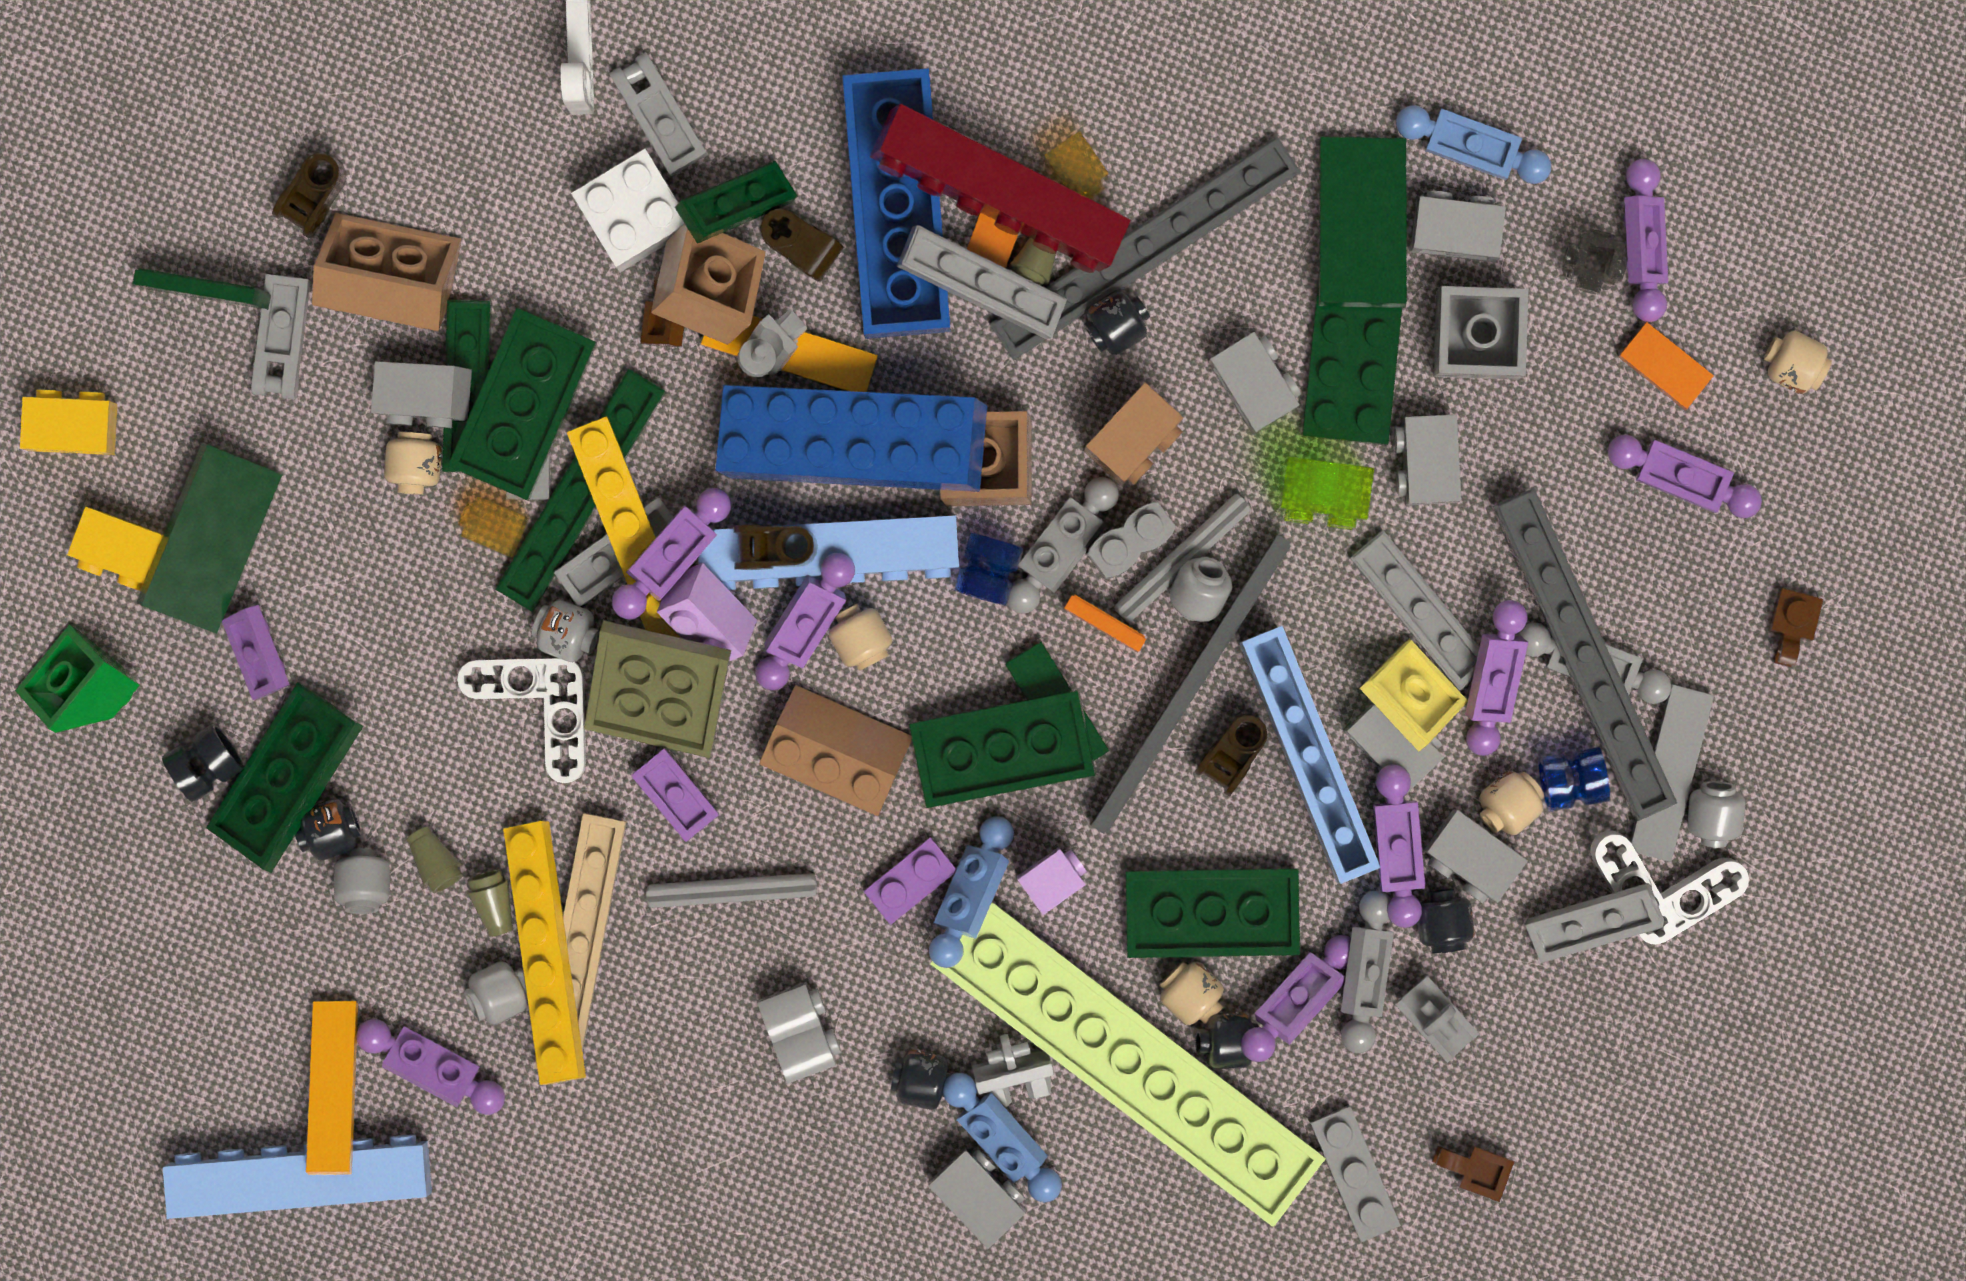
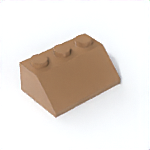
[312,213,461,331]
[759,685,912,816]

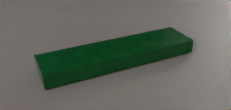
[442,300,492,473]

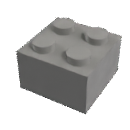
[1433,286,1529,380]

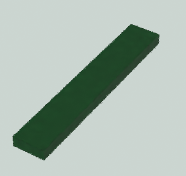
[495,369,666,612]

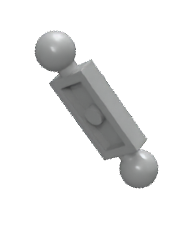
[1006,477,1119,614]
[1517,622,1671,704]
[1341,891,1394,1054]

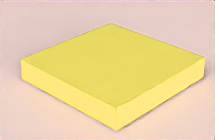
[1360,638,1468,752]

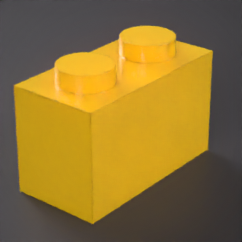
[20,390,118,455]
[67,507,164,591]

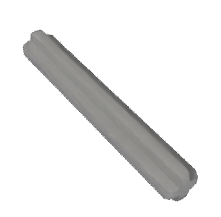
[1114,494,1251,622]
[646,873,817,908]

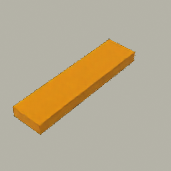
[701,316,878,392]
[306,1001,358,1175]

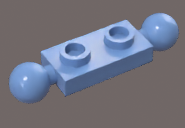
[1396,105,1551,184]
[929,816,1014,968]
[943,1073,1062,1203]

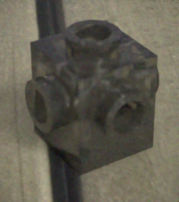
[1562,229,1628,295]

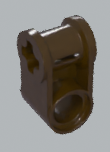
[272,153,347,238]
[761,209,844,283]
[733,525,818,570]
[1194,714,1267,797]

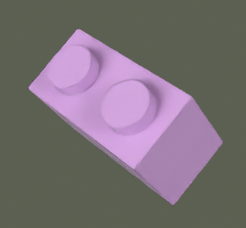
[657,563,757,661]
[1017,847,1087,915]

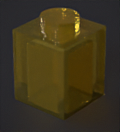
[1043,131,1109,199]
[458,496,530,558]

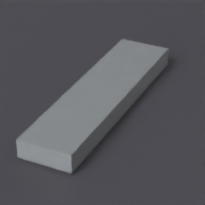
[897,225,1067,340]
[1349,530,1480,691]
[1630,684,1714,862]

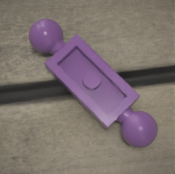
[1624,159,1668,322]
[1608,435,1762,518]
[612,488,731,619]
[755,553,855,690]
[1465,600,1528,756]
[1373,765,1425,928]
[1241,935,1351,1062]
[356,1019,505,1115]

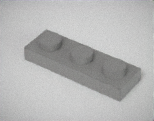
[554,497,674,607]
[1525,883,1664,963]
[1309,1105,1401,1243]

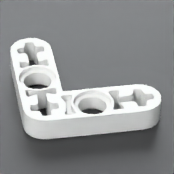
[561,0,594,115]
[457,658,586,783]
[1590,831,1749,944]

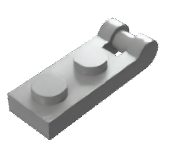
[609,52,708,176]
[251,274,311,400]

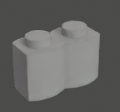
[1087,502,1176,579]
[757,982,842,1084]

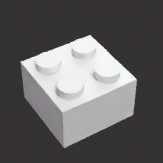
[571,149,684,272]

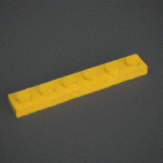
[567,416,681,638]
[503,821,586,1085]

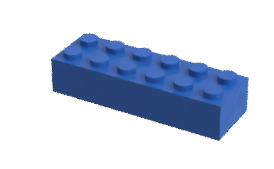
[842,68,951,339]
[715,385,987,492]

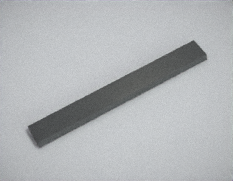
[990,136,1301,361]
[1493,488,1677,821]
[1090,535,1291,834]

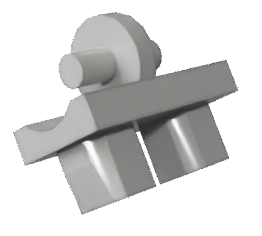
[737,309,807,377]
[1395,975,1479,1063]
[972,1034,1054,1107]

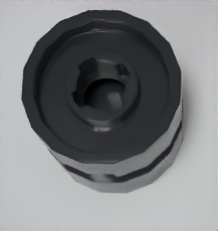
[162,723,244,803]

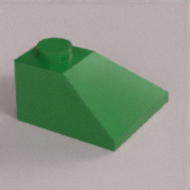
[15,624,140,733]

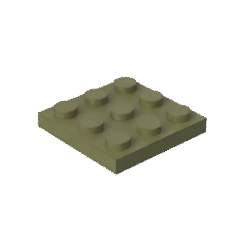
[584,621,732,758]

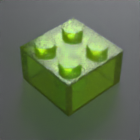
[1275,456,1374,530]

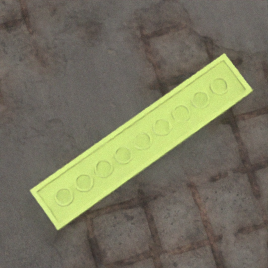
[930,902,1326,1227]

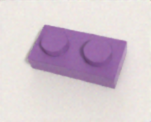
[222,605,290,700]
[631,748,720,842]
[863,837,957,925]

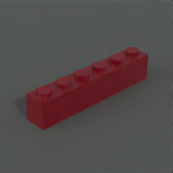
[870,104,1131,273]

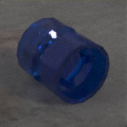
[953,533,1024,606]
[1538,747,1610,812]

